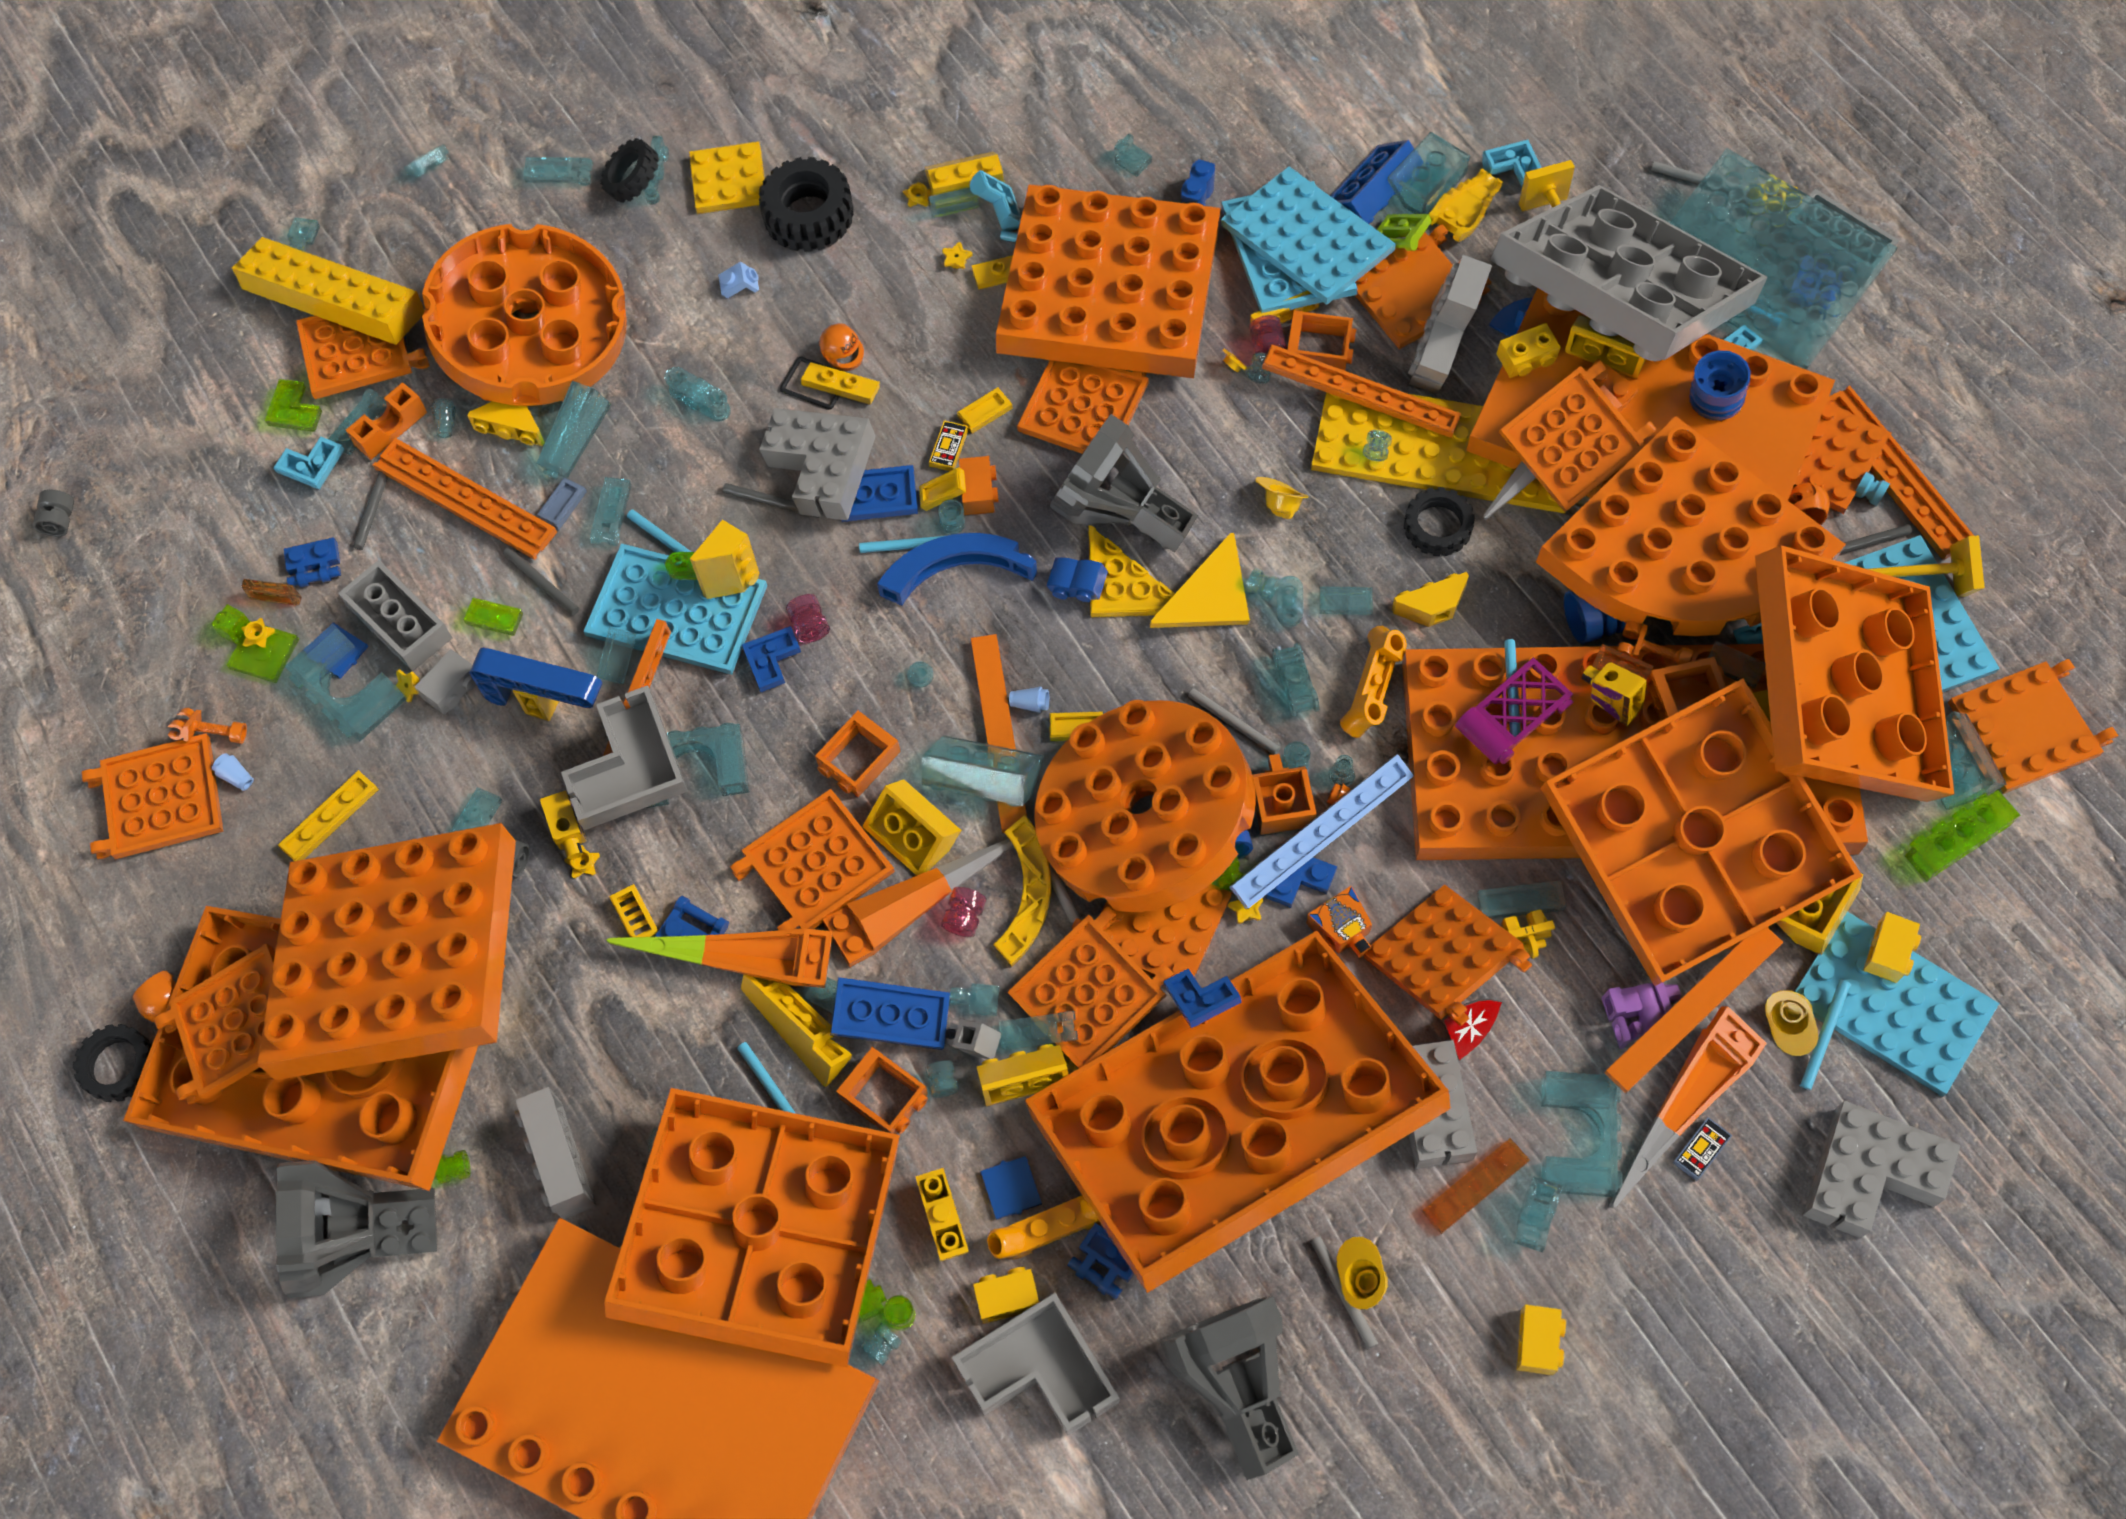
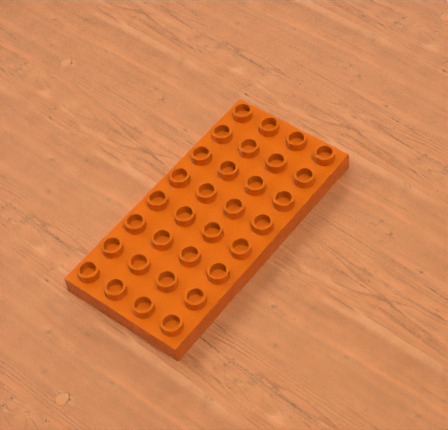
[1402,644,1868,860]

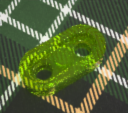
[665,552,697,580]

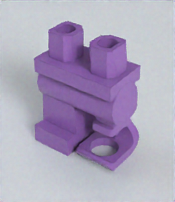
[1601,983,1681,1049]

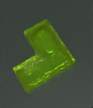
[264,379,322,432]

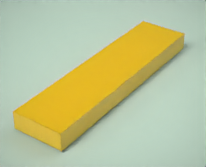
[278,770,379,861]

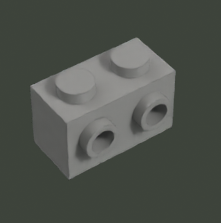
[415,649,476,715]

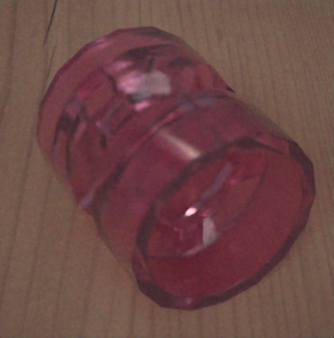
[1249,315,1287,362]
[785,594,830,643]
[941,887,987,938]

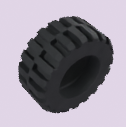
[759,157,854,252]

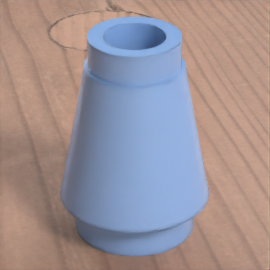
[1009,686,1050,713]
[212,753,254,791]

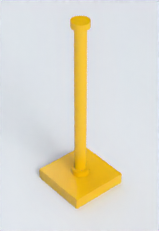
[1519,160,1575,212]
[1868,535,1985,597]

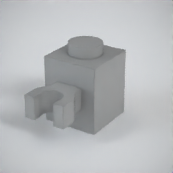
[945,1019,1002,1059]

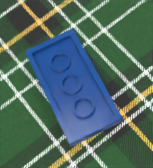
[830,977,950,1050]

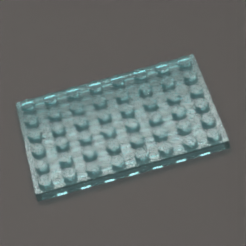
[1670,148,1897,370]

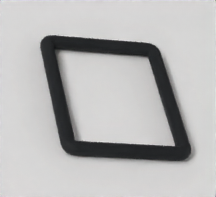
[780,356,841,409]

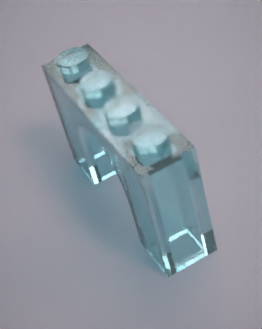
[285,623,407,742]
[645,723,749,808]
[1541,1071,1623,1197]

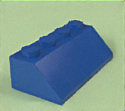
[1330,140,1423,224]

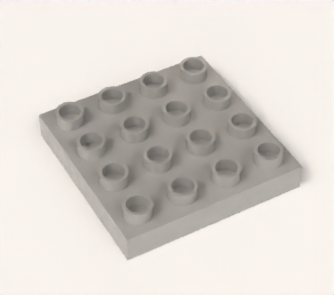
[1490,185,1768,361]

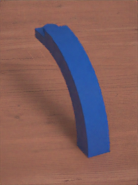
[877,533,1037,606]

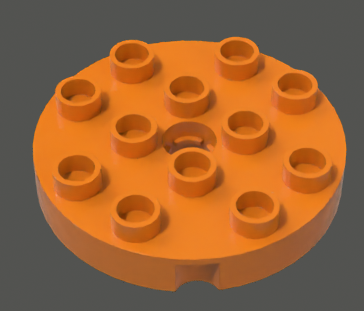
[422,224,627,406]
[1034,700,1256,912]

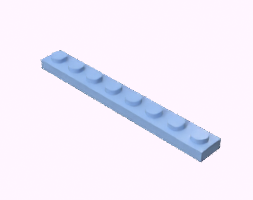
[1229,754,1414,909]

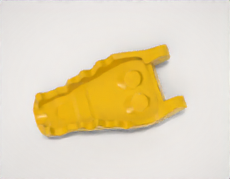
[1429,169,1503,242]

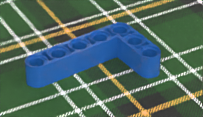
[469,647,603,708]

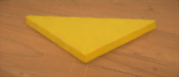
[1088,525,1175,617]
[1149,533,1250,628]

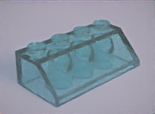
[922,735,1044,806]

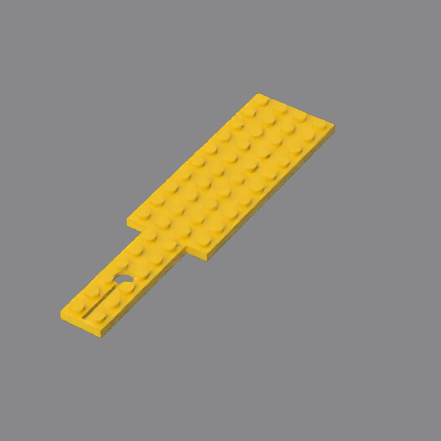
[1311,392,1565,514]

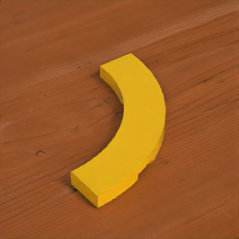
[993,815,1051,967]

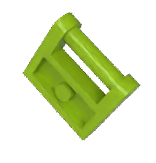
[1377,214,1432,251]

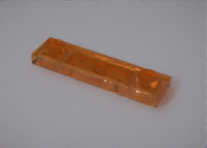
[1422,1138,1530,1235]

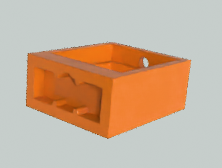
[1287,311,1357,371]
[1646,657,1726,721]
[815,710,901,797]
[836,1047,928,1134]

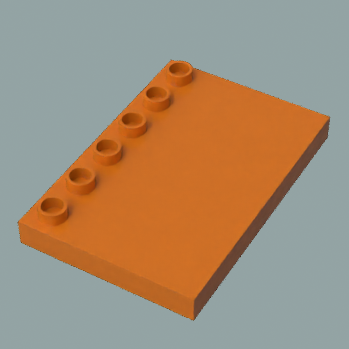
[1466,288,1835,500]
[123,906,505,1191]
[1025,931,1450,1293]
[437,1218,880,1519]

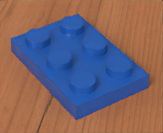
[842,465,918,522]

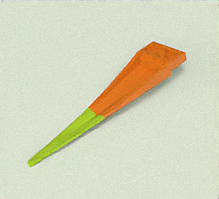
[606,928,833,988]

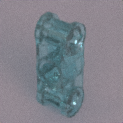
[664,367,731,421]
[1272,643,1320,717]

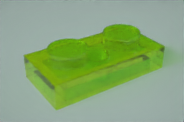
[463,598,523,636]

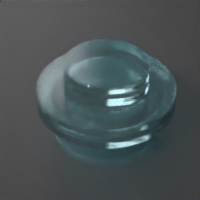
[907,662,934,687]

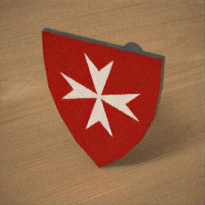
[1442,999,1502,1060]

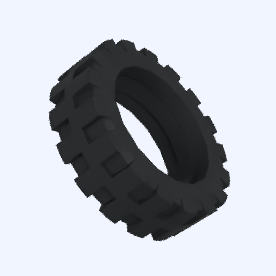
[600,138,659,203]
[1404,487,1475,556]
[73,1024,152,1102]

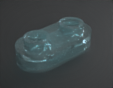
[403,144,449,178]
[1276,576,1303,627]

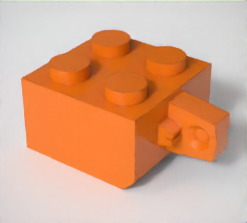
[1253,754,1317,835]

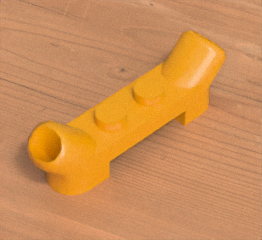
[1340,626,1407,738]
[987,1195,1101,1260]

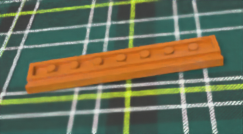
[1827,386,1974,560]
[373,438,557,560]

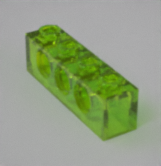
[1905,790,2021,882]

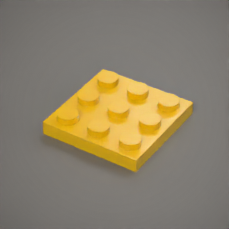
[689,141,765,214]

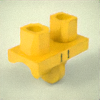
[1501,909,1555,959]

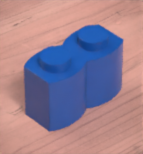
[1181,159,1215,206]
[1046,557,1108,602]

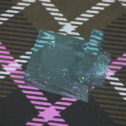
[1114,133,1152,177]

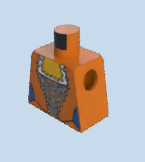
[1306,886,1372,958]

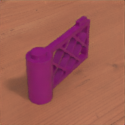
[1455,657,1573,764]

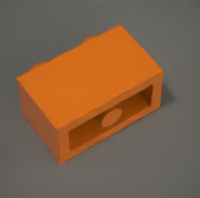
[959,456,999,516]

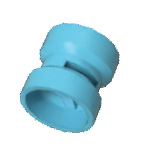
[1855,472,1890,506]

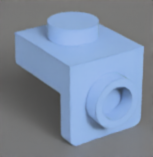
[718,261,759,298]

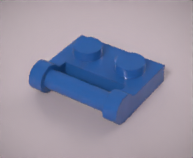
[655,895,729,937]

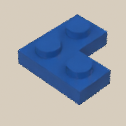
[742,626,801,692]
[1265,857,1337,908]
[1164,968,1242,1028]

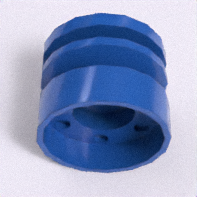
[1689,350,1751,421]
[1564,591,1626,644]

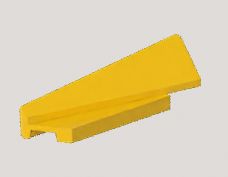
[741,974,852,1087]

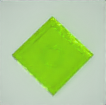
[227,621,299,683]

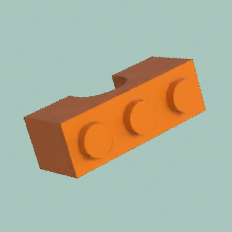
[346,382,428,460]

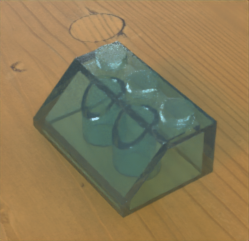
[1387,132,1470,214]
[1940,711,2007,810]

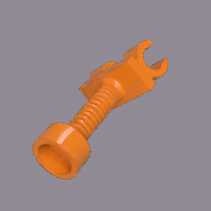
[1615,620,1693,665]
[168,708,247,744]

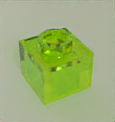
[211,604,250,645]
[860,1279,887,1322]

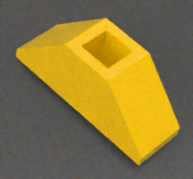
[467,401,545,446]
[1392,572,1469,627]
[915,1168,969,1261]

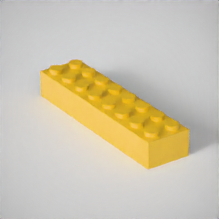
[232,237,425,345]

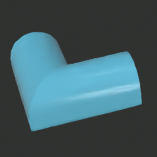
[1482,140,1542,187]
[970,170,1022,231]
[273,436,345,490]

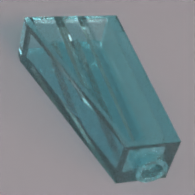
[536,381,611,479]

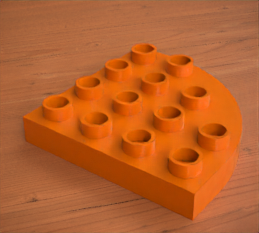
[1536,416,1846,636]

